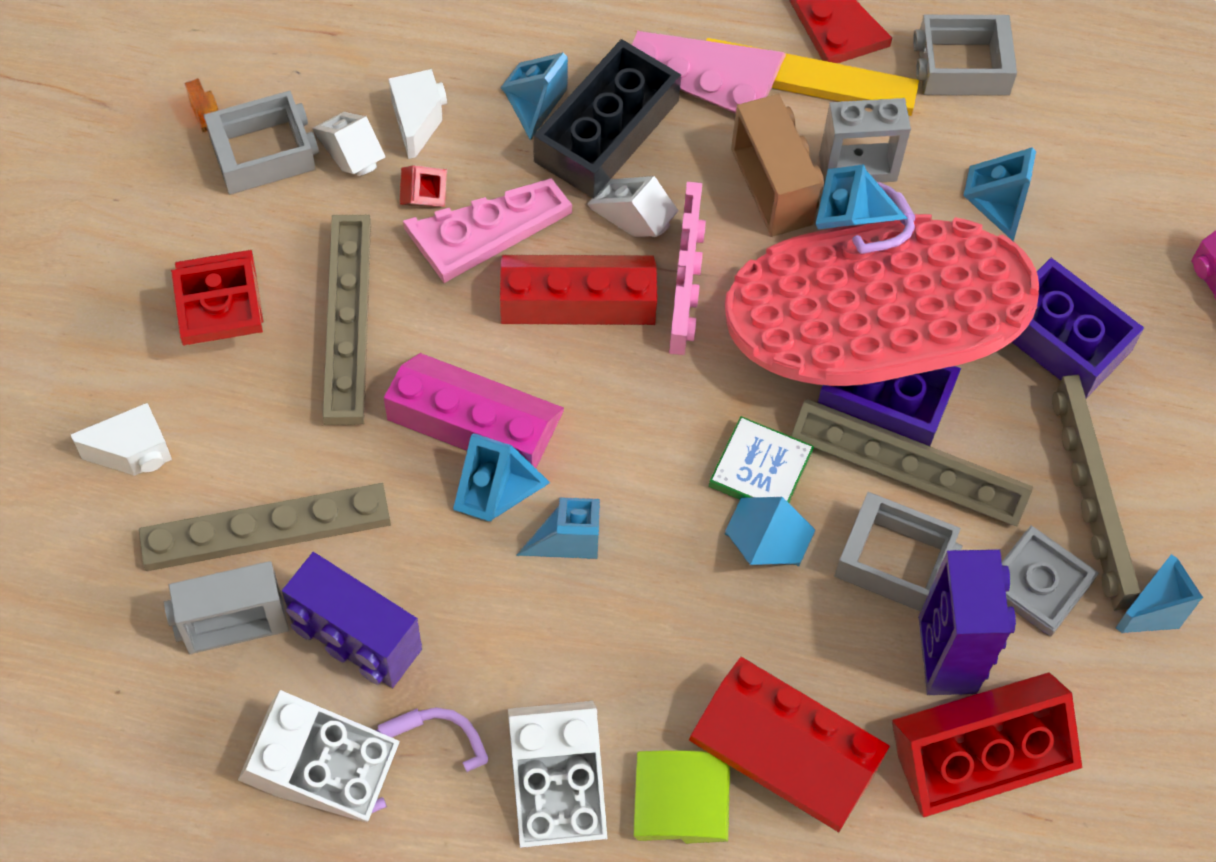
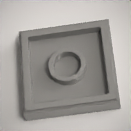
[1002,525,1099,637]

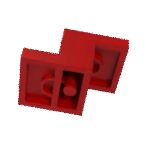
[171,249,264,346]

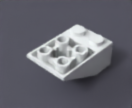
[238,690,400,823]
[508,701,608,848]

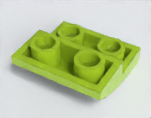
[634,750,730,844]

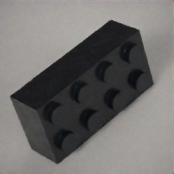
[533,39,681,199]

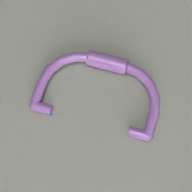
[852,182,915,254]
[371,707,488,814]

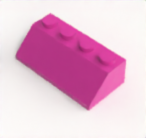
[384,353,564,468]

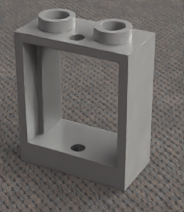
[913,15,1017,95]
[204,91,319,195]
[819,98,911,184]
[834,492,963,611]
[164,561,289,655]

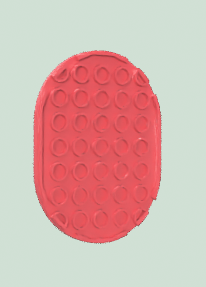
[725,214,1039,386]

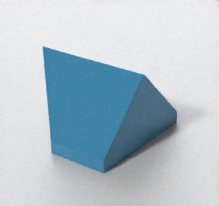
[501,52,568,140]
[964,147,1036,242]
[816,164,908,229]
[453,433,550,522]
[725,496,815,566]
[516,497,600,559]
[1116,554,1203,633]

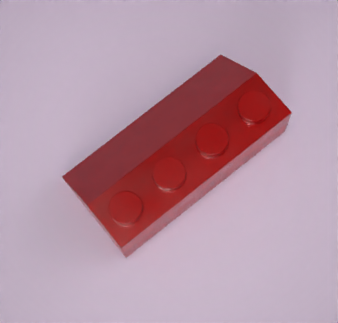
[500,255,657,325]
[689,656,890,833]
[892,672,1083,818]

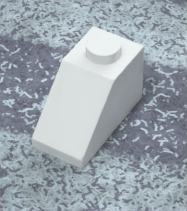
[389,69,447,159]
[312,112,385,176]
[588,176,679,237]
[71,403,172,476]

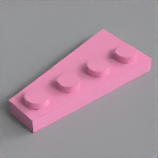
[632,31,786,114]
[403,178,572,283]
[669,182,706,355]

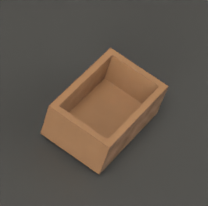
[731,93,824,237]

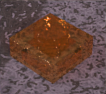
[184,78,218,133]

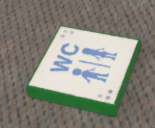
[709,416,814,503]

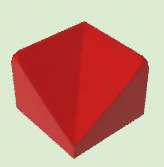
[400,165,447,207]

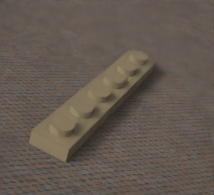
[323,215,371,425]
[1052,375,1140,611]
[791,398,1033,527]
[139,483,391,571]

